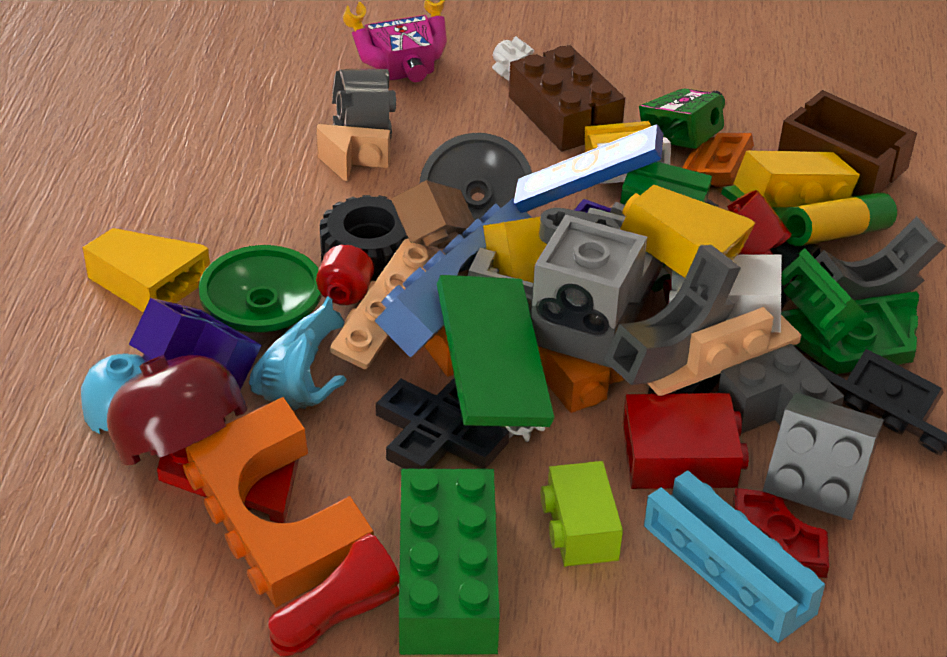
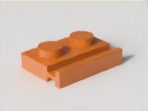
[682,133,754,187]

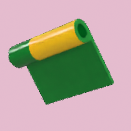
[721,185,897,246]

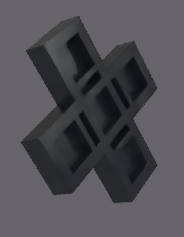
[376,377,509,469]

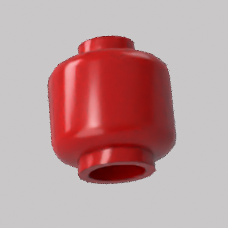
[316,245,374,305]

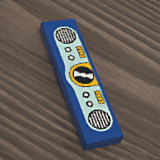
[514,124,663,213]

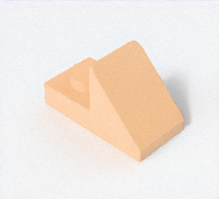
[316,124,391,181]

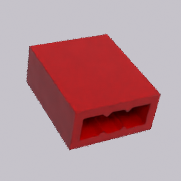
[622,393,749,489]

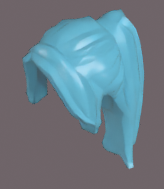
[249,296,347,410]

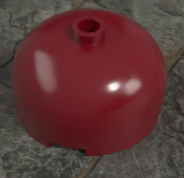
[107,355,248,465]

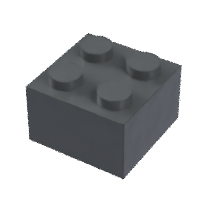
[763,392,884,520]

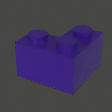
[129,298,262,390]

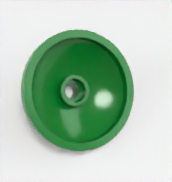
[199,245,322,333]

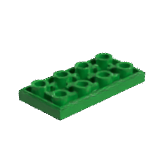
[437,275,555,427]

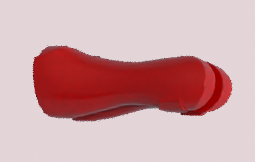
[268,533,400,656]

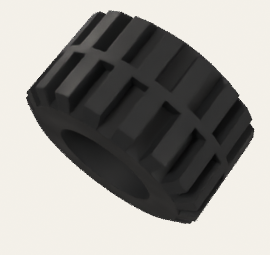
[319,195,409,281]

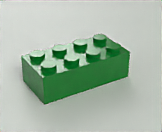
[399,469,500,655]

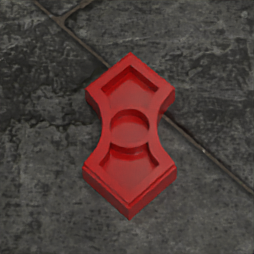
[733,488,829,578]

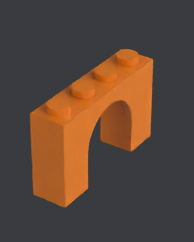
[183,397,374,608]

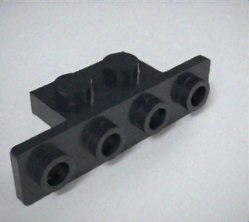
[807,349,947,455]

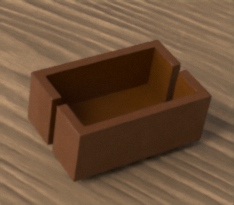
[509,45,625,152]
[778,90,917,196]

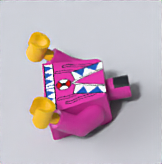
[343,0,447,82]

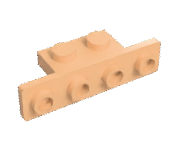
[330,238,437,369]
[647,307,801,396]

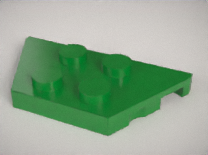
[781,291,919,374]

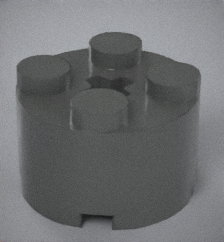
[332,69,396,139]

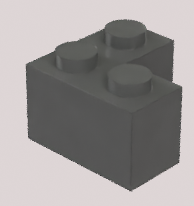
[718,344,844,434]

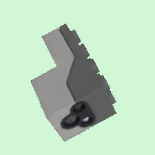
[531,207,664,368]

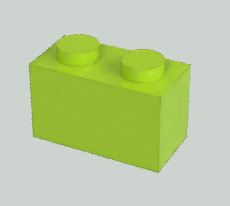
[540,461,623,567]

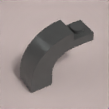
[796,216,946,300]
[604,245,741,385]

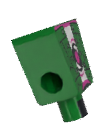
[639,88,725,149]

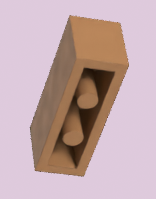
[391,180,475,249]

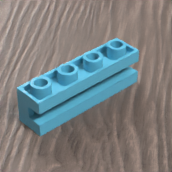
[644,470,825,643]

